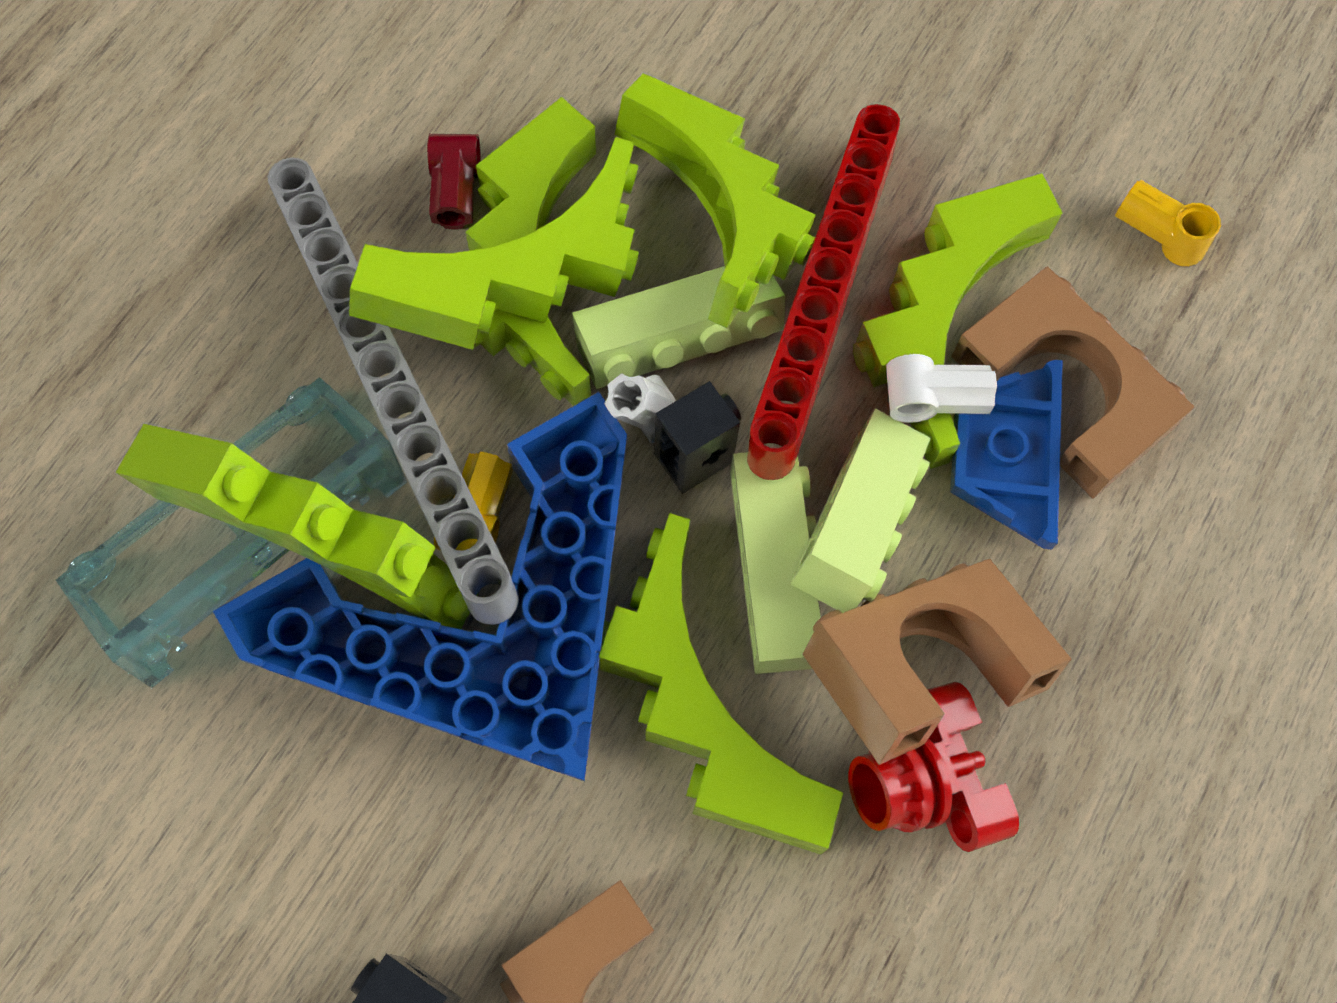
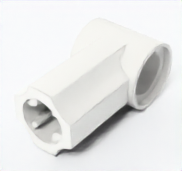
[886,354,997,423]
[604,373,676,443]

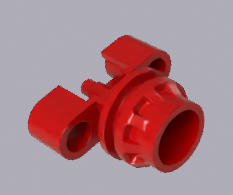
[848,682,1019,852]

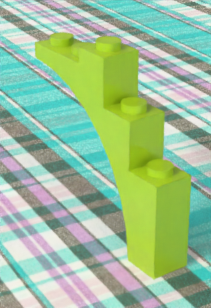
[614,73,816,328]
[465,97,596,406]
[349,137,639,350]
[853,173,1063,469]
[115,424,480,629]
[599,513,843,855]

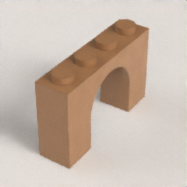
[951,266,1195,499]
[802,559,1072,765]
[500,880,654,1003]

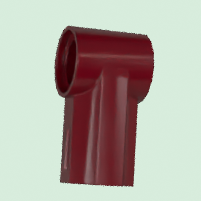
[427,133,481,230]

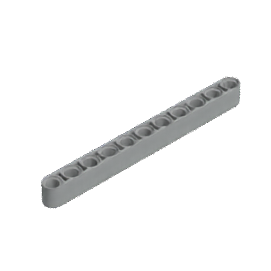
[267,157,518,625]

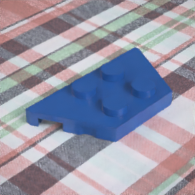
[950,360,1063,550]

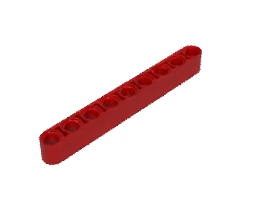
[747,104,900,480]

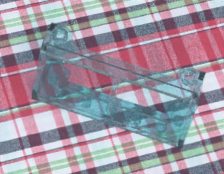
[56,377,407,688]

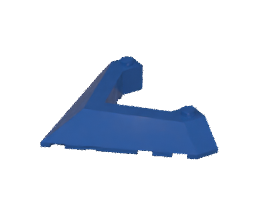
[213,392,627,782]

